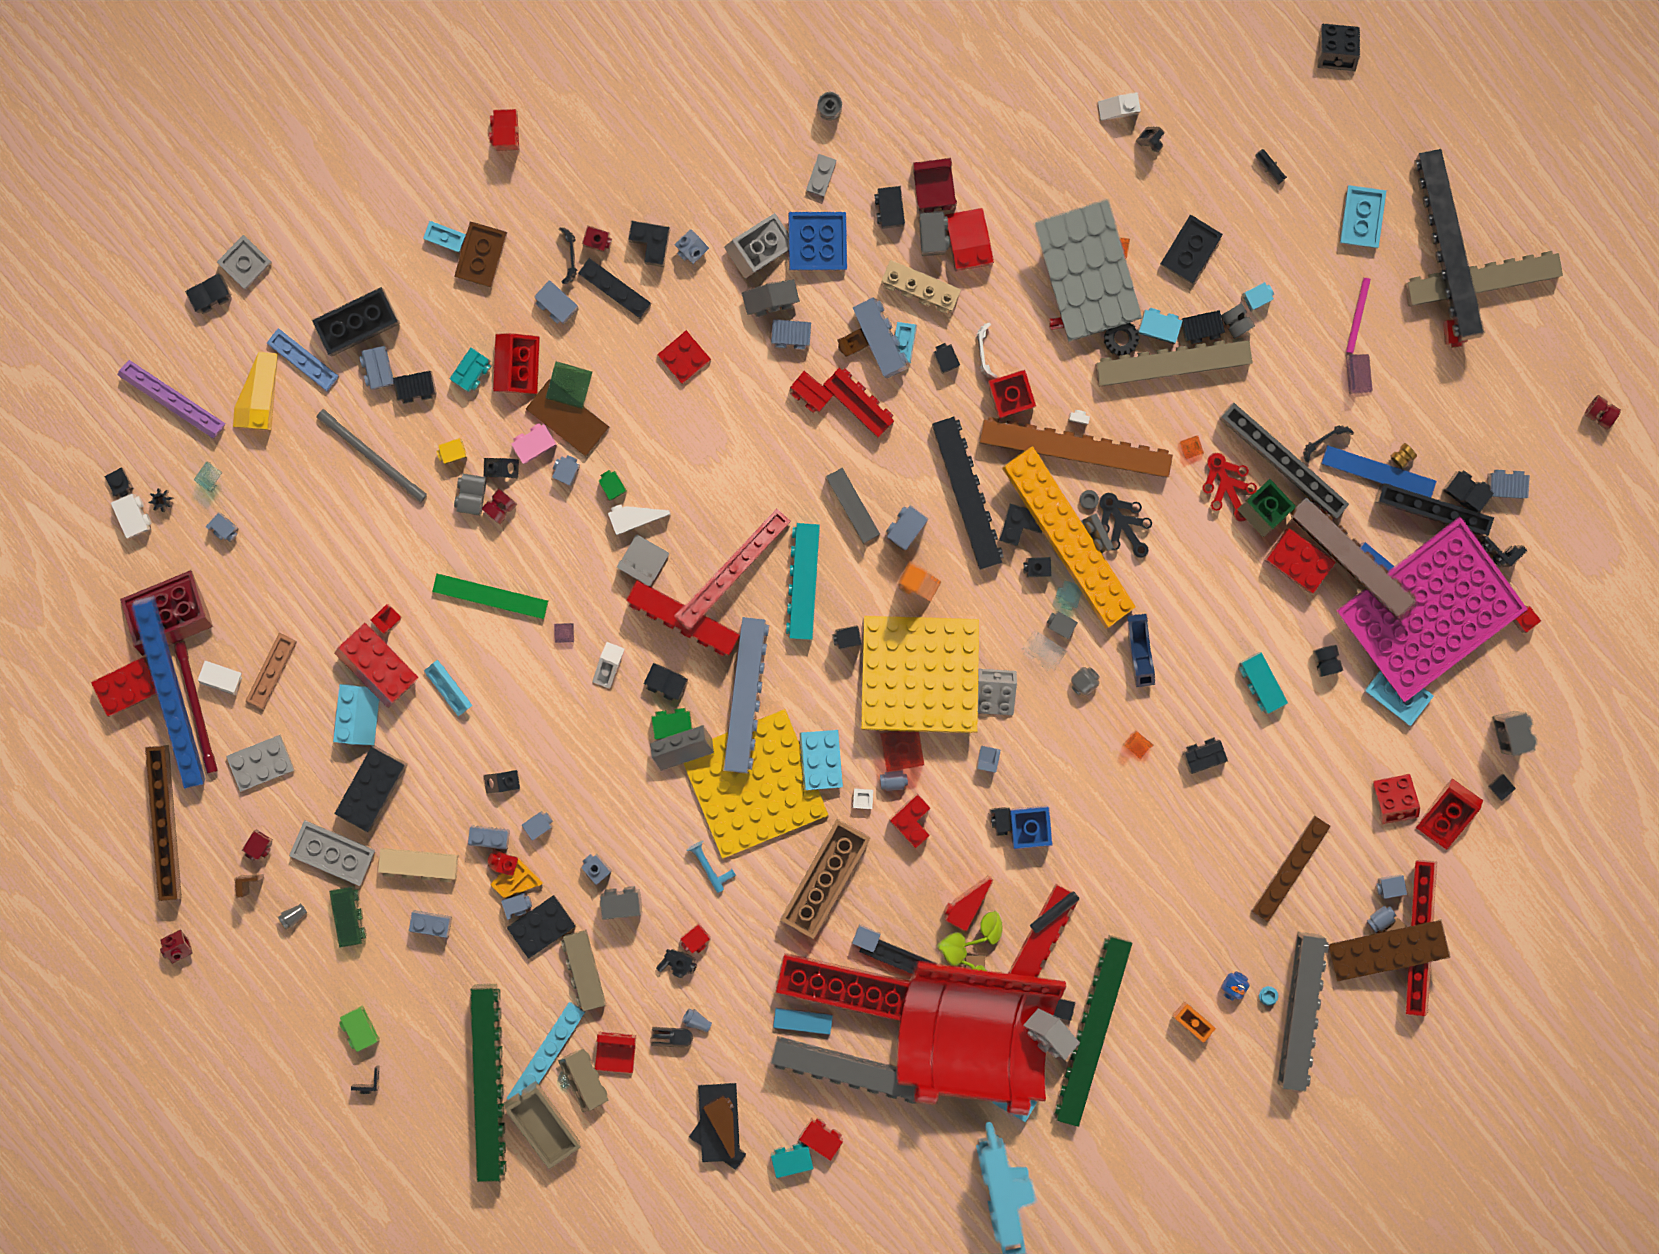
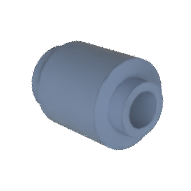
[880,770,908,791]
[1367,906,1397,933]

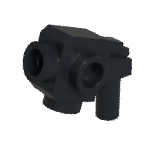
[656,949,697,978]

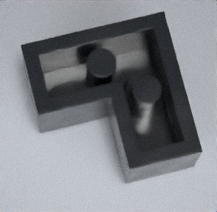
[628,221,670,267]
[1442,470,1494,512]
[998,503,1042,546]

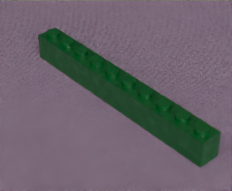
[1053,935,1133,1127]

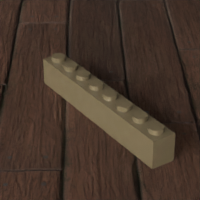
[1405,251,1563,306]
[1096,338,1253,387]

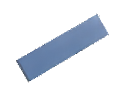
[267,328,339,391]

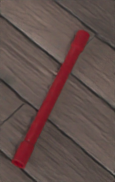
[174,641,218,774]

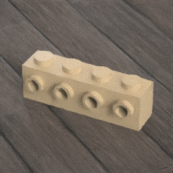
[881,260,961,314]

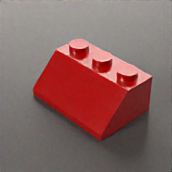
[493,333,540,394]

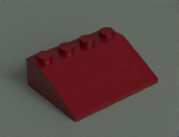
[120,570,213,656]

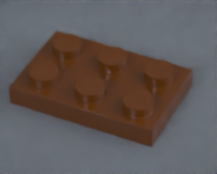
[454,221,508,288]

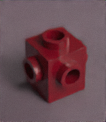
[160,929,193,964]

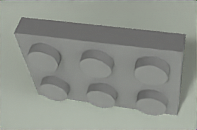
[226,735,295,792]

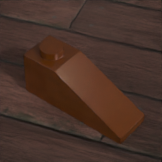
[703,1095,735,1159]

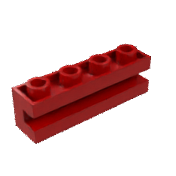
[823,368,894,438]

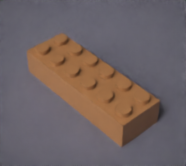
[780,818,871,939]

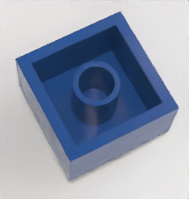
[1010,805,1053,849]

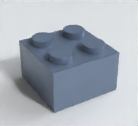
[886,506,928,551]

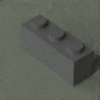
[650,725,714,771]

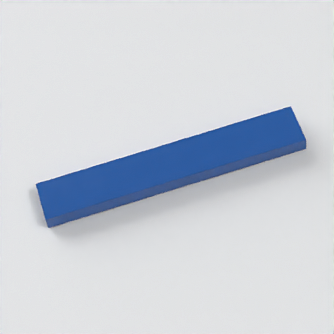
[1321,445,1437,497]

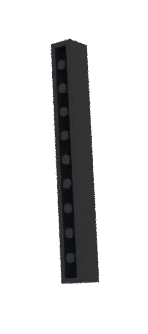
[1414,149,1485,342]

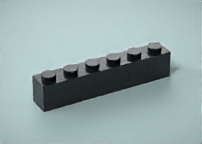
[1375,483,1494,536]

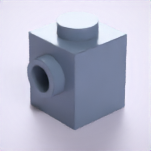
[552,455,580,486]
[581,854,612,885]

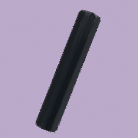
[1030,891,1080,933]

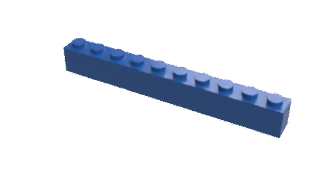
[133,596,205,789]

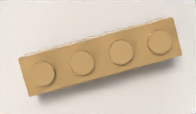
[378,848,459,882]

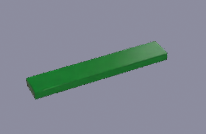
[432,573,549,619]

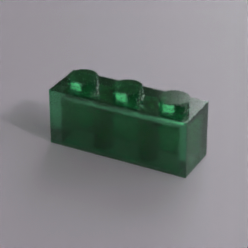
[329,885,367,948]

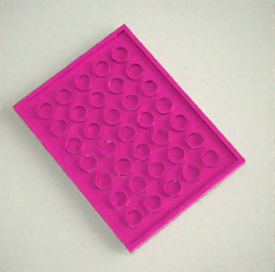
[1336,517,1527,702]

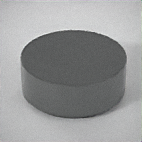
[1079,490,1099,509]

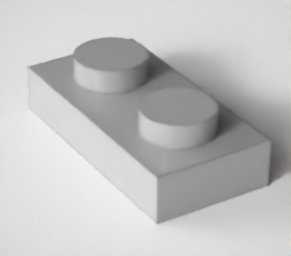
[806,154,837,197]

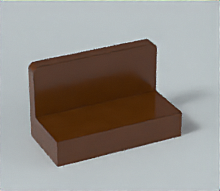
[234,874,264,898]

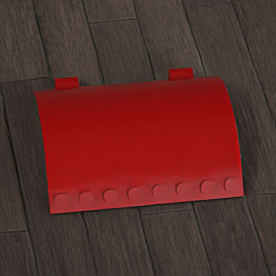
[897,962,1067,1116]

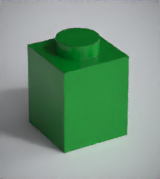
[598,470,627,501]

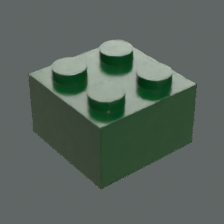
[1237,479,1296,537]

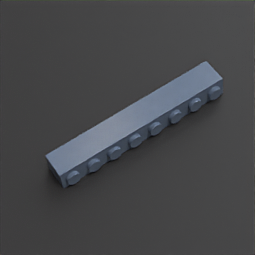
[724,617,769,774]

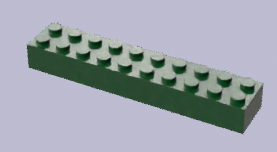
[470,984,507,1182]

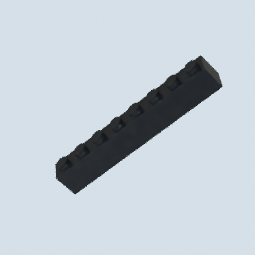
[932,416,1004,570]

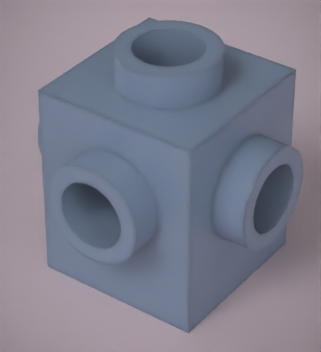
[674,229,709,264]

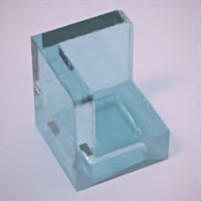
[193,461,222,492]

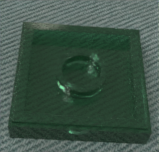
[545,361,593,409]

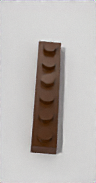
[1251,815,1331,922]

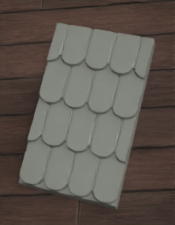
[1034,199,1142,342]

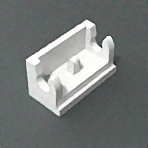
[198,661,242,696]

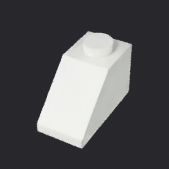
[1098,92,1141,121]
[592,642,625,689]

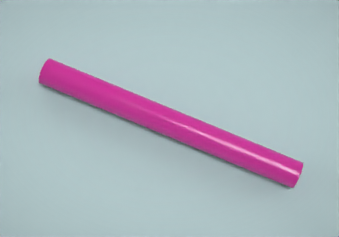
[1346,277,1371,354]

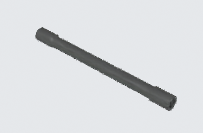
[316,409,427,503]

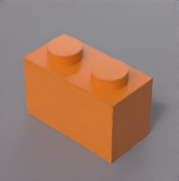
[1172,1001,1216,1043]

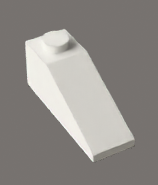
[608,504,671,535]

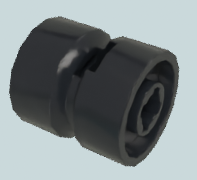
[1313,645,1344,677]

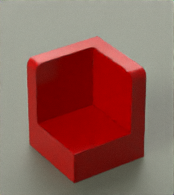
[370,604,402,634]

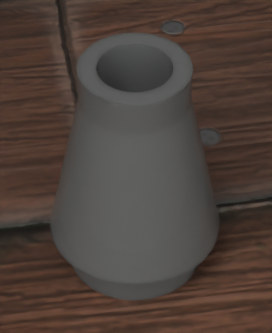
[278,903,307,930]

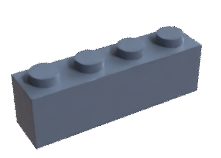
[852,297,908,378]

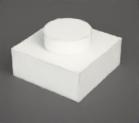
[1068,410,1090,425]
[853,788,873,809]

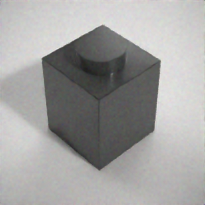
[1046,611,1078,639]

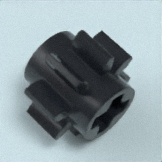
[148,488,174,512]

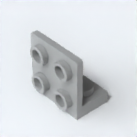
[616,535,669,586]
[978,668,1017,715]

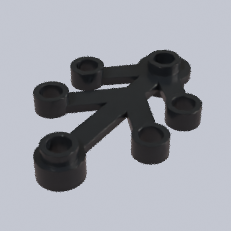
[1099,493,1152,558]

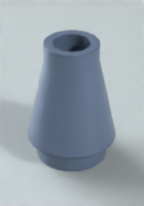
[682,1008,712,1033]

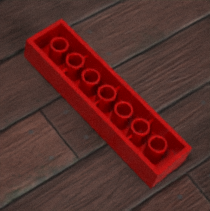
[776,953,910,1020]

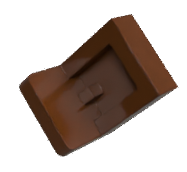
[837,328,870,357]

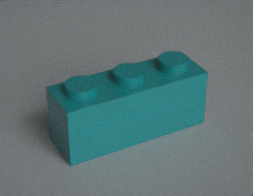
[1238,652,1288,714]

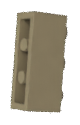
[558,1049,609,1112]

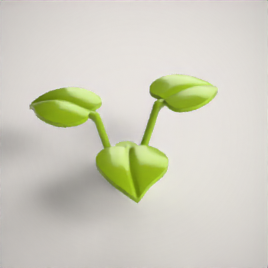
[937,911,1003,971]

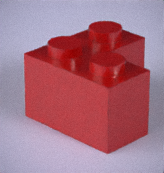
[489,109,520,151]
[889,793,931,848]

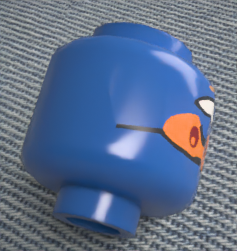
[1221,971,1250,1001]

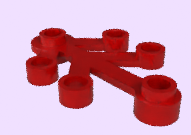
[1202,453,1257,522]

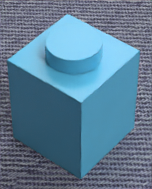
[1242,282,1274,311]

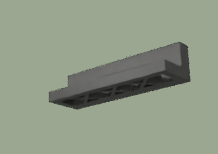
[826,467,880,544]

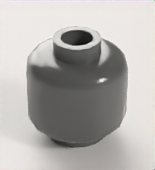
[1071,667,1100,695]

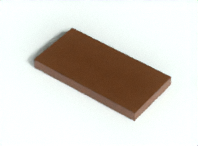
[526,379,609,457]

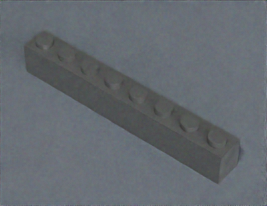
[1219,403,1350,519]

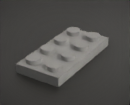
[289,820,376,886]

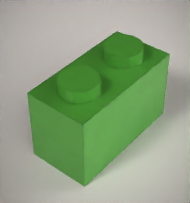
[339,1005,380,1052]

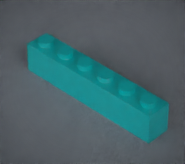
[786,523,820,640]

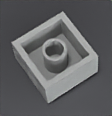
[1023,1008,1080,1060]

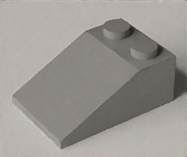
[724,213,789,279]

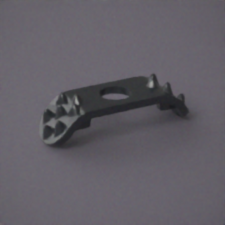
[558,227,578,284]
[1303,425,1354,462]

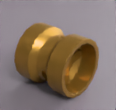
[1390,443,1417,469]

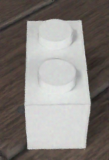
[111,494,152,538]

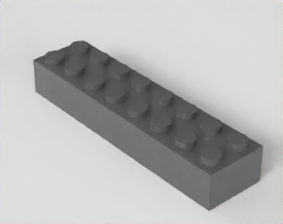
[1277,932,1329,1091]
[771,1036,916,1104]

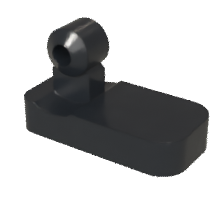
[1136,127,1165,152]

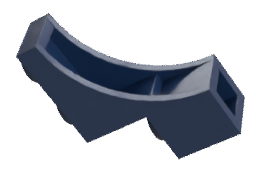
[1127,613,1155,688]

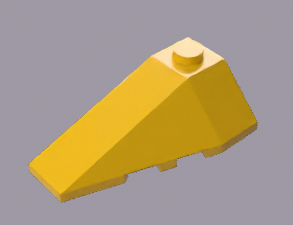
[233,352,278,430]

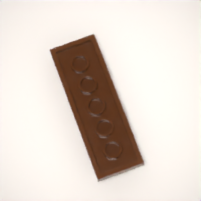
[1329,919,1451,982]

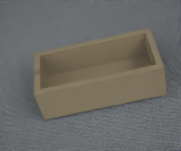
[504,1081,581,1169]

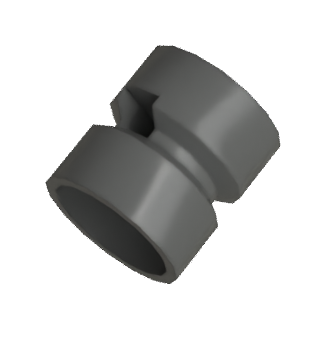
[817,92,842,121]
[1221,303,1255,339]

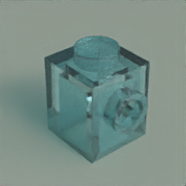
[1055,581,1082,611]

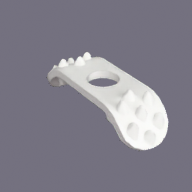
[976,322,998,379]

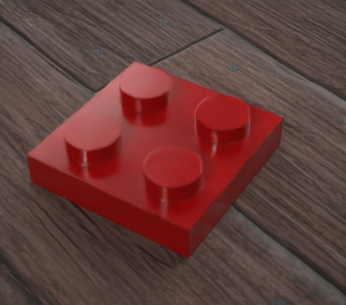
[657,330,711,384]

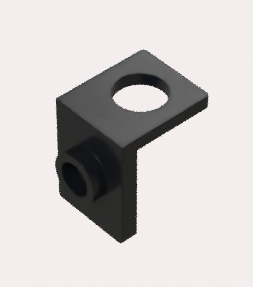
[484,458,519,478]
[483,770,520,794]
[351,1065,380,1094]

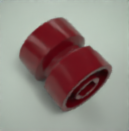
[1584,395,1621,430]
[481,488,517,524]

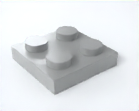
[217,235,272,290]

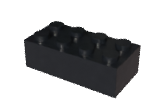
[312,287,401,357]
[334,745,407,832]

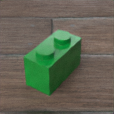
[652,708,693,739]

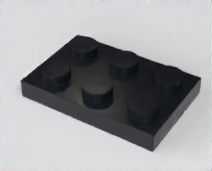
[1160,214,1223,284]
[507,894,576,959]

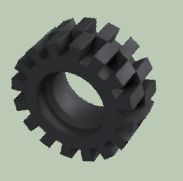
[1104,323,1139,356]

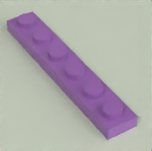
[117,360,226,439]

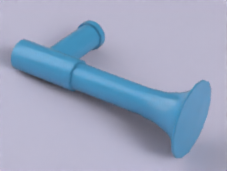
[686,840,736,893]

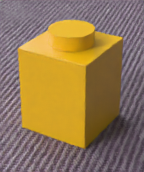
[436,438,468,464]

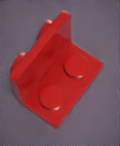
[1373,774,1420,825]
[595,1031,637,1073]

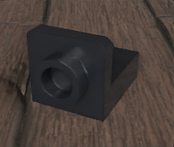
[104,467,133,498]

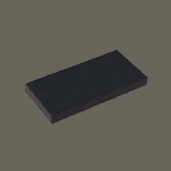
[698,1083,740,1162]

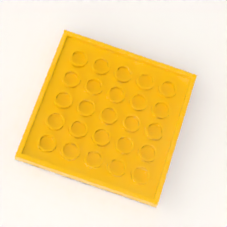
[861,616,979,733]
[683,709,829,859]

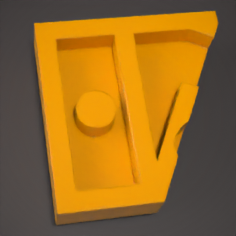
[490,857,544,898]

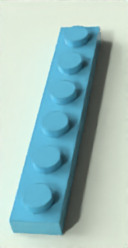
[506,1001,585,1099]

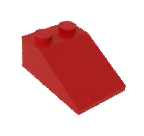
[945,208,994,272]
[1416,778,1483,850]
[943,875,994,931]

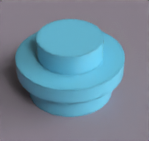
[1259,986,1278,1006]

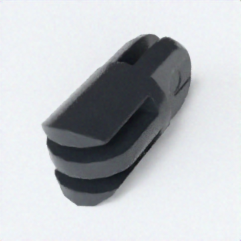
[651,1027,693,1047]

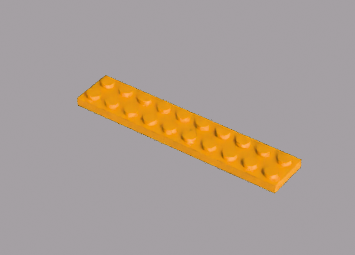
[1002,446,1136,629]

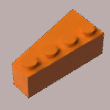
[897,563,942,602]

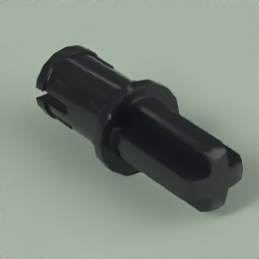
[1255,149,1287,185]

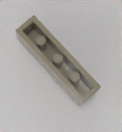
[561,929,606,1011]

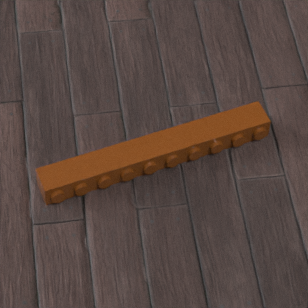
[979,417,1173,478]

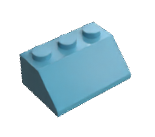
[333,684,379,745]

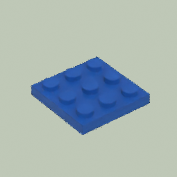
[788,212,847,270]

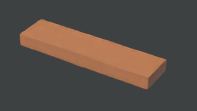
[245,632,297,710]

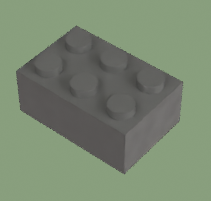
[1492,711,1537,756]

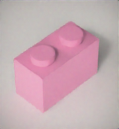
[511,423,557,464]

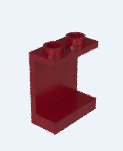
[912,158,957,213]

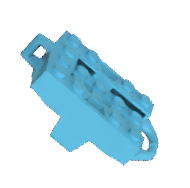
[976,1122,1036,1254]

